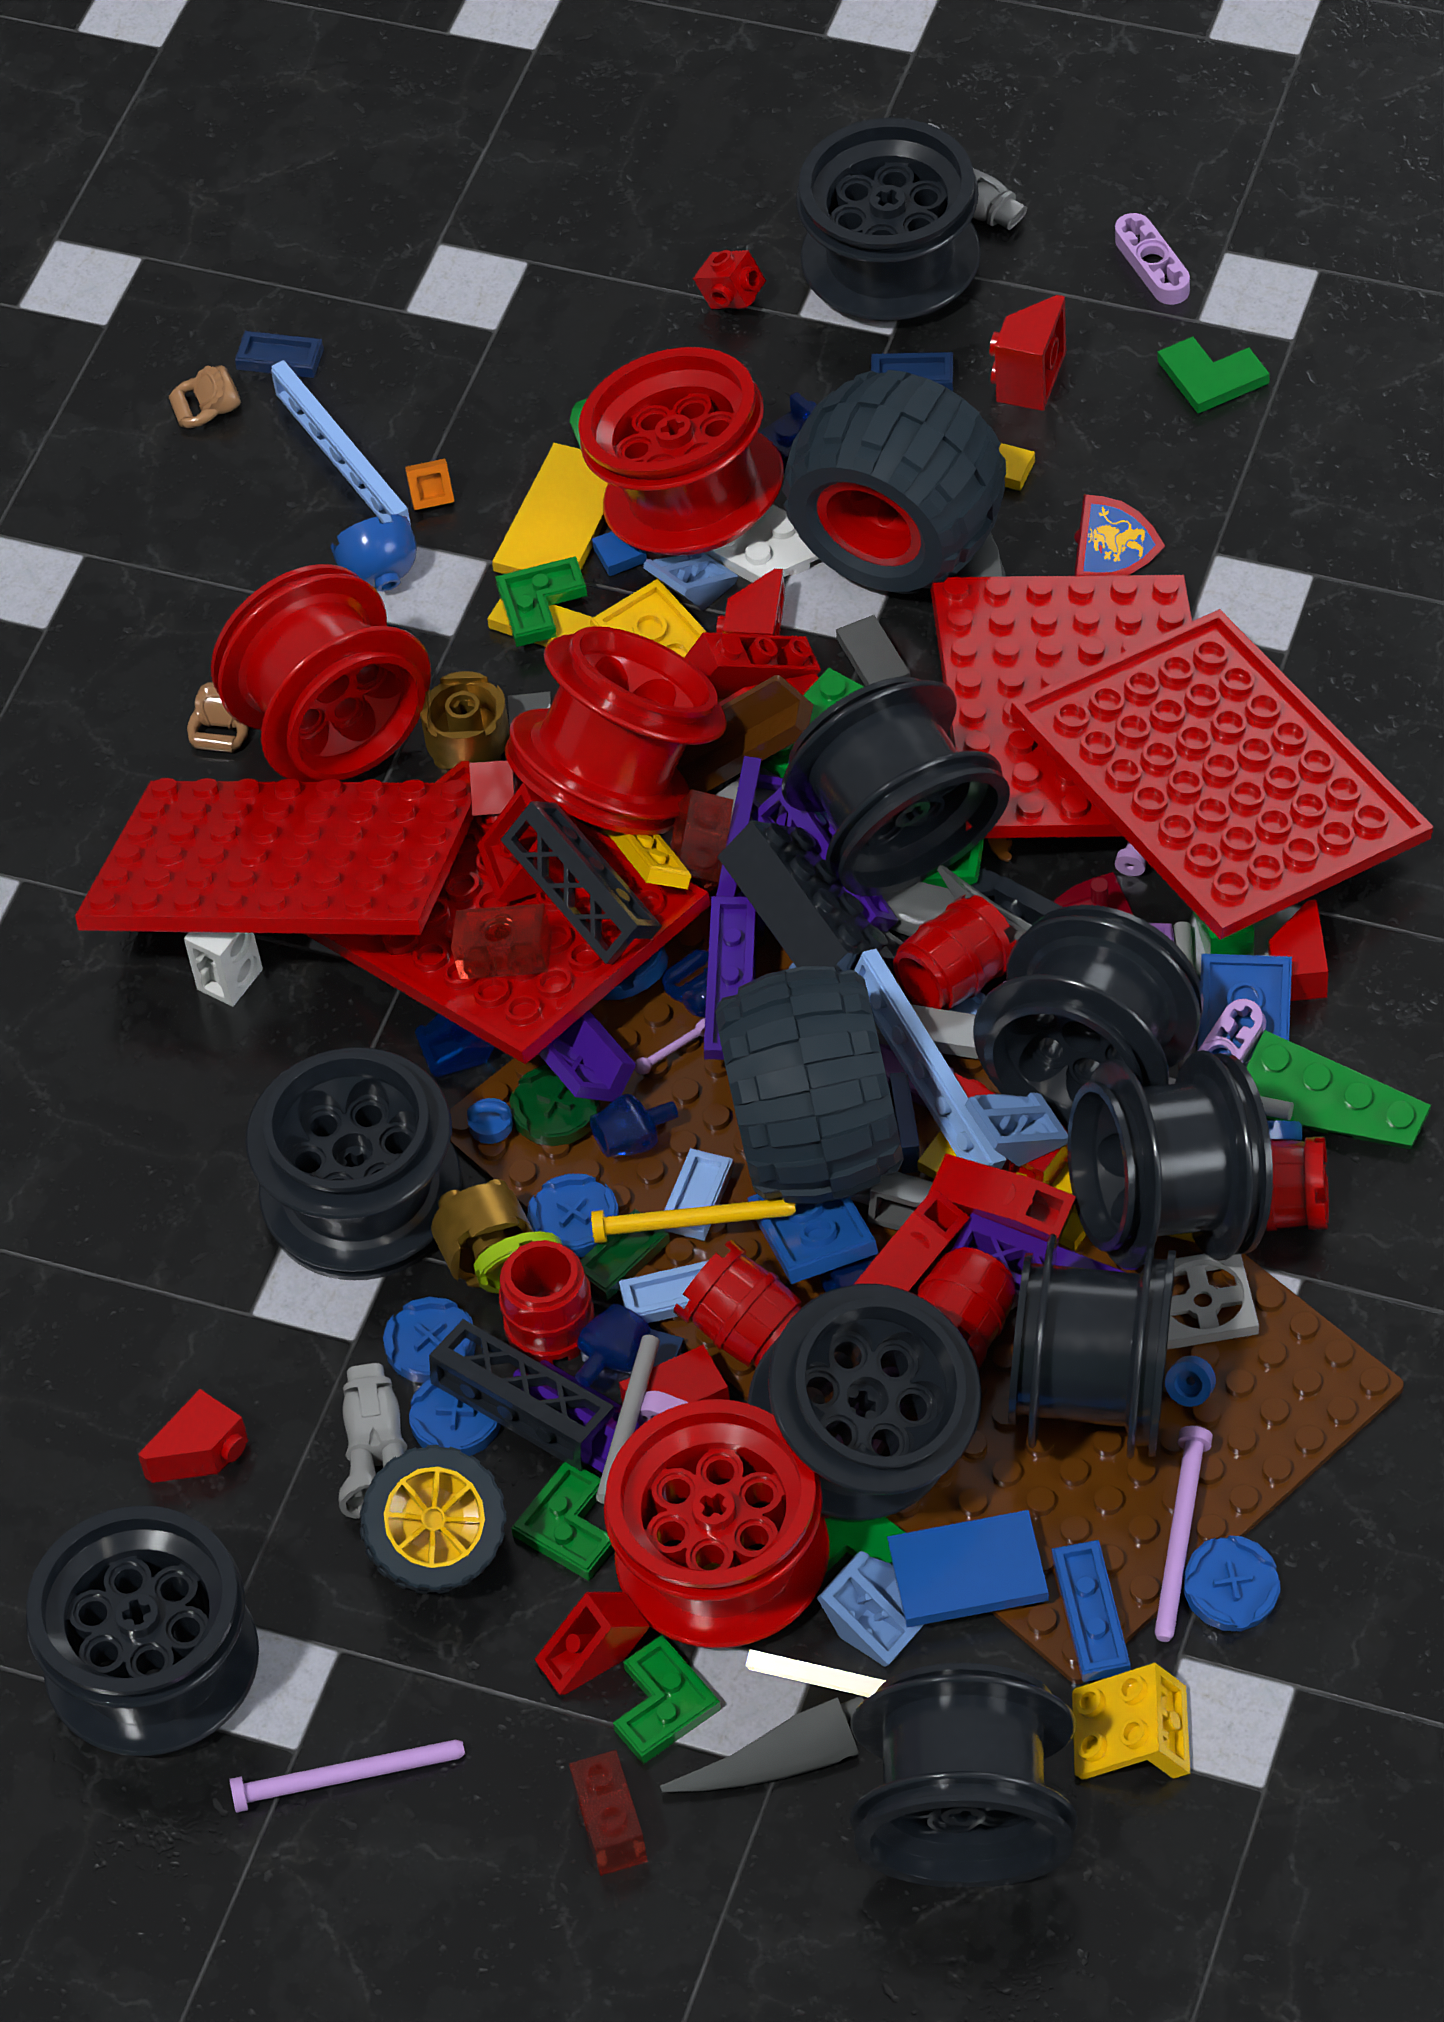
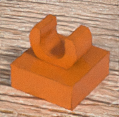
[405,459,454,510]

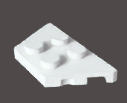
[704,505,819,583]

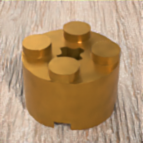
[420,671,510,769]
[431,1179,534,1287]

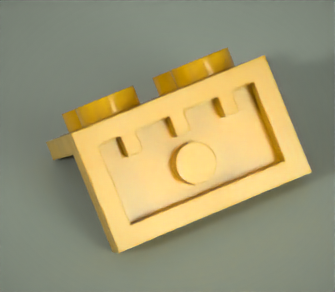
[1072,1663,1190,1780]

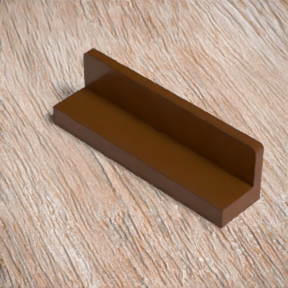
[676,675,814,800]

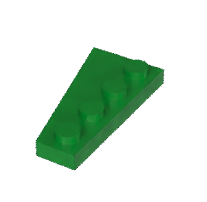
[1246,1030,1431,1149]

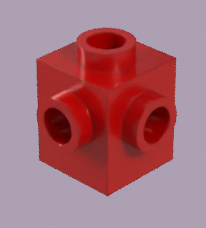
[693,250,766,309]

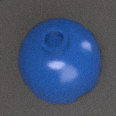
[330,514,417,592]

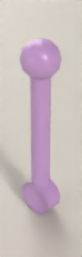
[635,1018,705,1075]

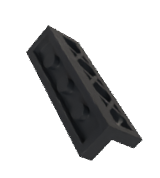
[501,801,662,964]
[429,1319,614,1471]

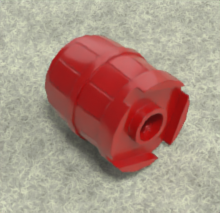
[893,894,1017,1010]
[1266,1137,1329,1231]
[499,1240,595,1365]
[673,1240,802,1367]
[917,1247,1016,1371]

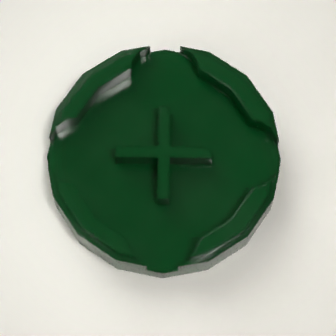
[510,1065,601,1146]

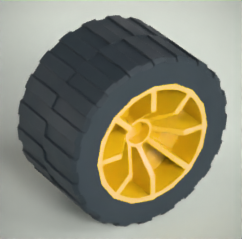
[359,1445,507,1594]

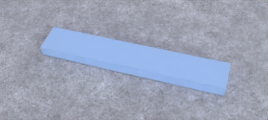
[271,360,411,526]
[854,949,1006,1169]

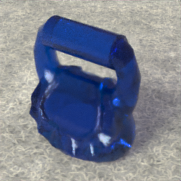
[662,950,709,1018]

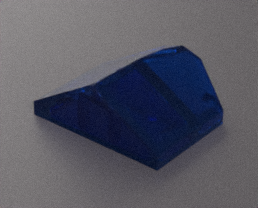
[415,1013,495,1077]

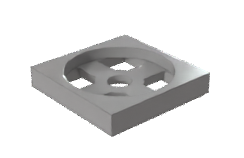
[1167,1254,1259,1349]

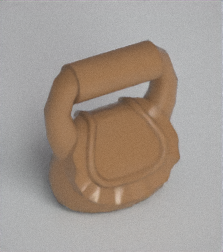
[169,365,241,428]
[187,682,249,753]

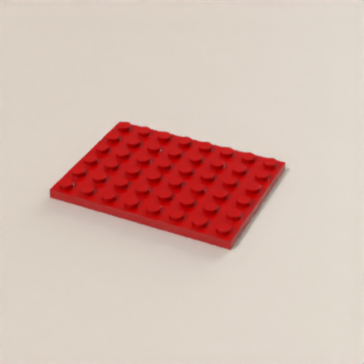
[931,575,1192,838]
[1010,609,1434,940]
[305,761,711,1065]
[75,778,475,935]

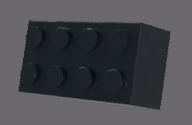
[717,820,895,973]

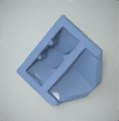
[643,553,738,611]
[965,1092,1068,1166]
[817,1551,924,1667]

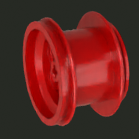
[578,347,784,556]
[211,564,431,782]
[505,626,727,836]
[604,1399,830,1648]

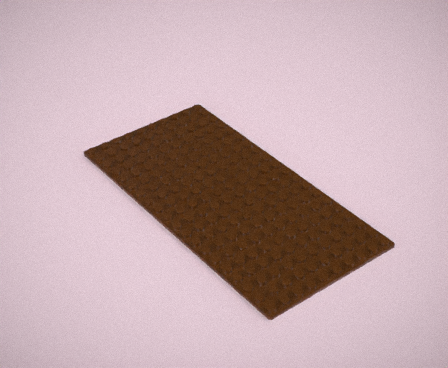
[450,885,1403,1684]

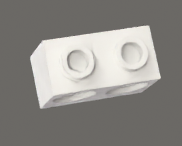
[184,932,263,1007]

